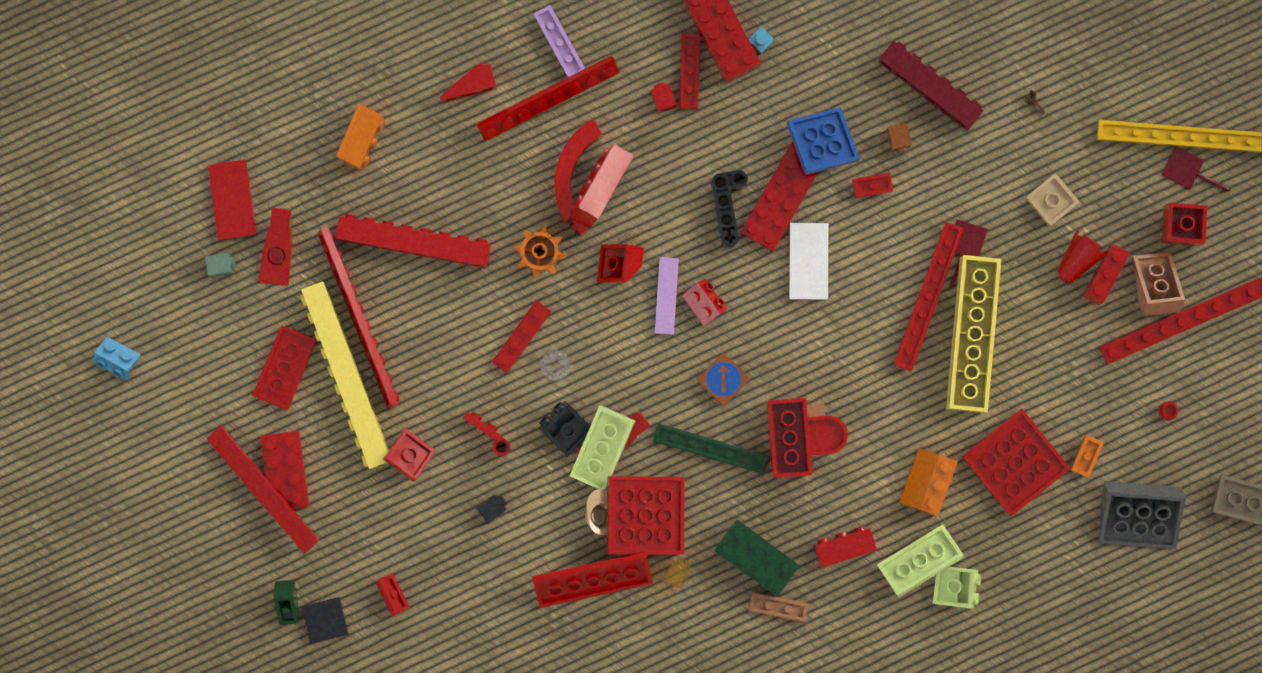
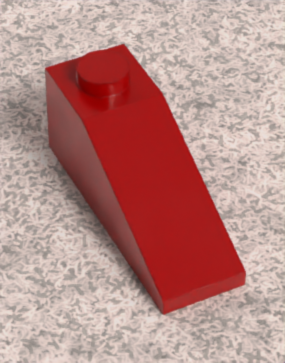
[440,62,497,104]

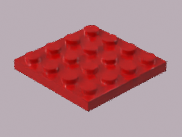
[961,409,1071,517]
[607,476,685,555]

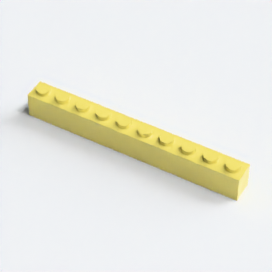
[300,281,389,469]

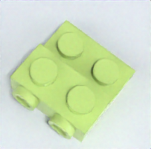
[933,566,981,609]

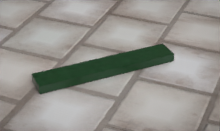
[653,423,769,474]

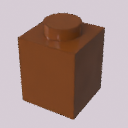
[886,123,912,154]

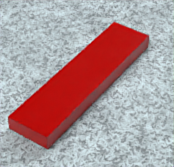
[679,33,700,110]

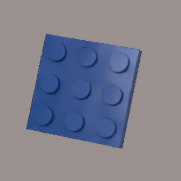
[786,107,860,175]

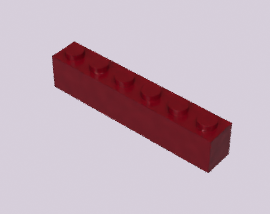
[878,40,984,131]

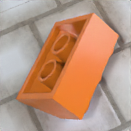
[336,103,385,171]
[899,449,958,516]

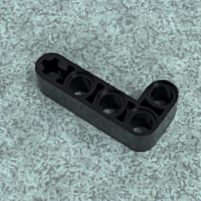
[711,170,748,249]

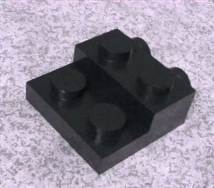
[538,401,590,457]

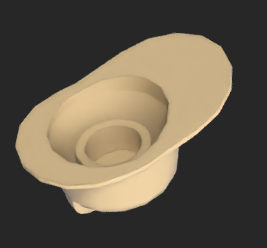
[585,489,607,535]

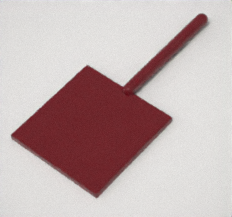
[1162,146,1231,192]
[949,219,988,289]

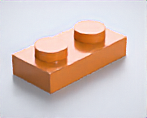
[1070,435,1104,478]

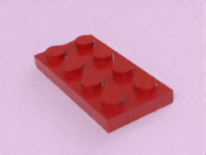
[260,431,310,509]

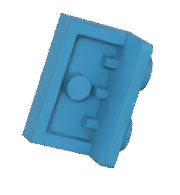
[93,337,140,380]

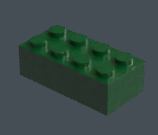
[714,519,800,597]

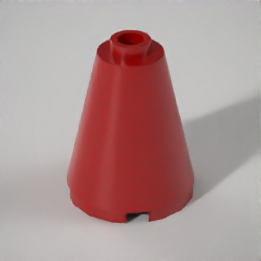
[1057,229,1108,284]

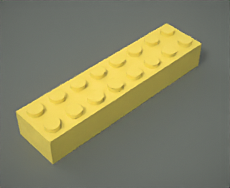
[946,255,1001,413]

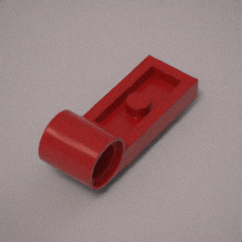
[463,411,511,456]

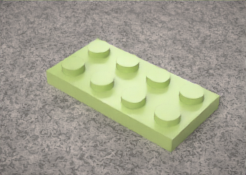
[570,405,635,490]
[877,524,964,598]

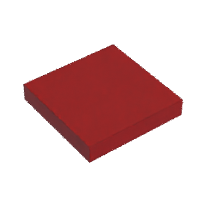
[383,428,436,482]

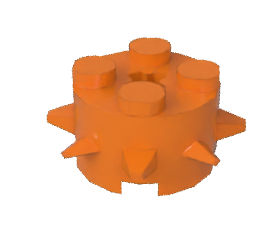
[514,226,566,278]

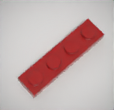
[492,300,552,373]

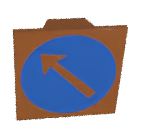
[696,352,750,406]

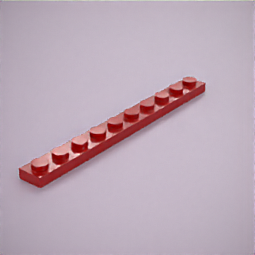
[317,227,399,410]
[1099,277,1262,365]

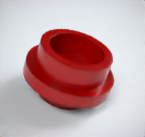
[1159,401,1179,421]

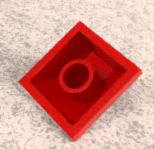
[597,244,644,283]

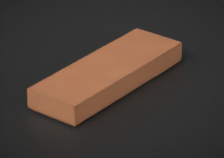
[748,592,809,622]

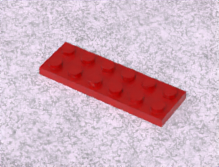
[740,140,818,252]
[532,552,653,608]

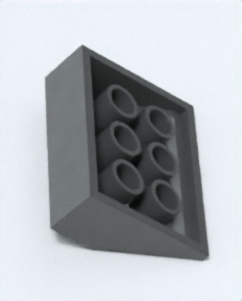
[1099,481,1186,549]

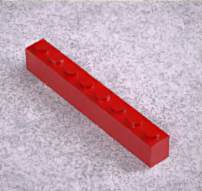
[335,214,491,268]

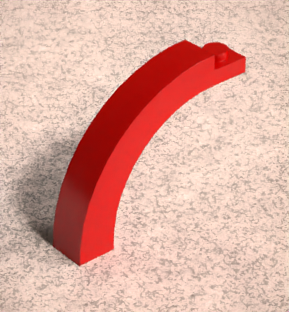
[554,118,603,236]

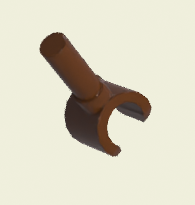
[1024,90,1045,115]

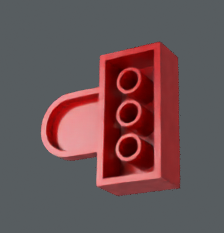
[766,398,848,478]

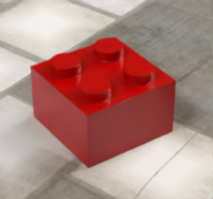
[1162,203,1208,246]

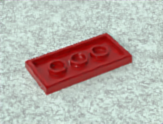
[208,159,257,241]
[252,325,317,410]

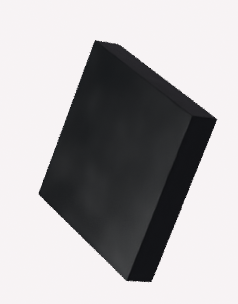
[302,597,349,644]

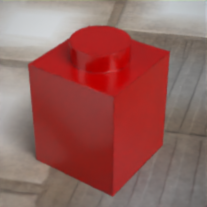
[651,82,677,114]

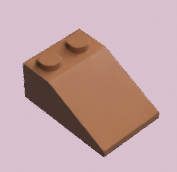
[1132,252,1185,316]

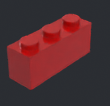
[1082,244,1130,305]
[813,526,877,568]

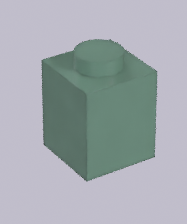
[205,253,236,277]

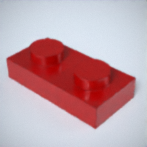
[852,173,893,199]
[375,573,410,616]

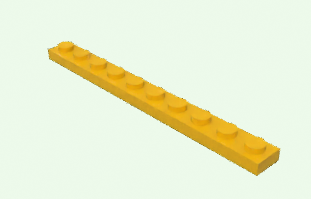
[1097,120,1262,153]

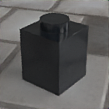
[476,494,507,524]

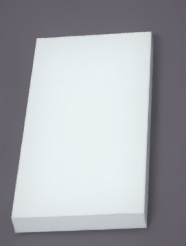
[789,223,828,300]

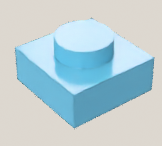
[749,27,775,54]

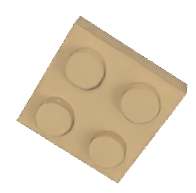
[1025,173,1080,227]

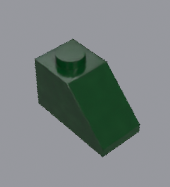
[273,580,299,625]

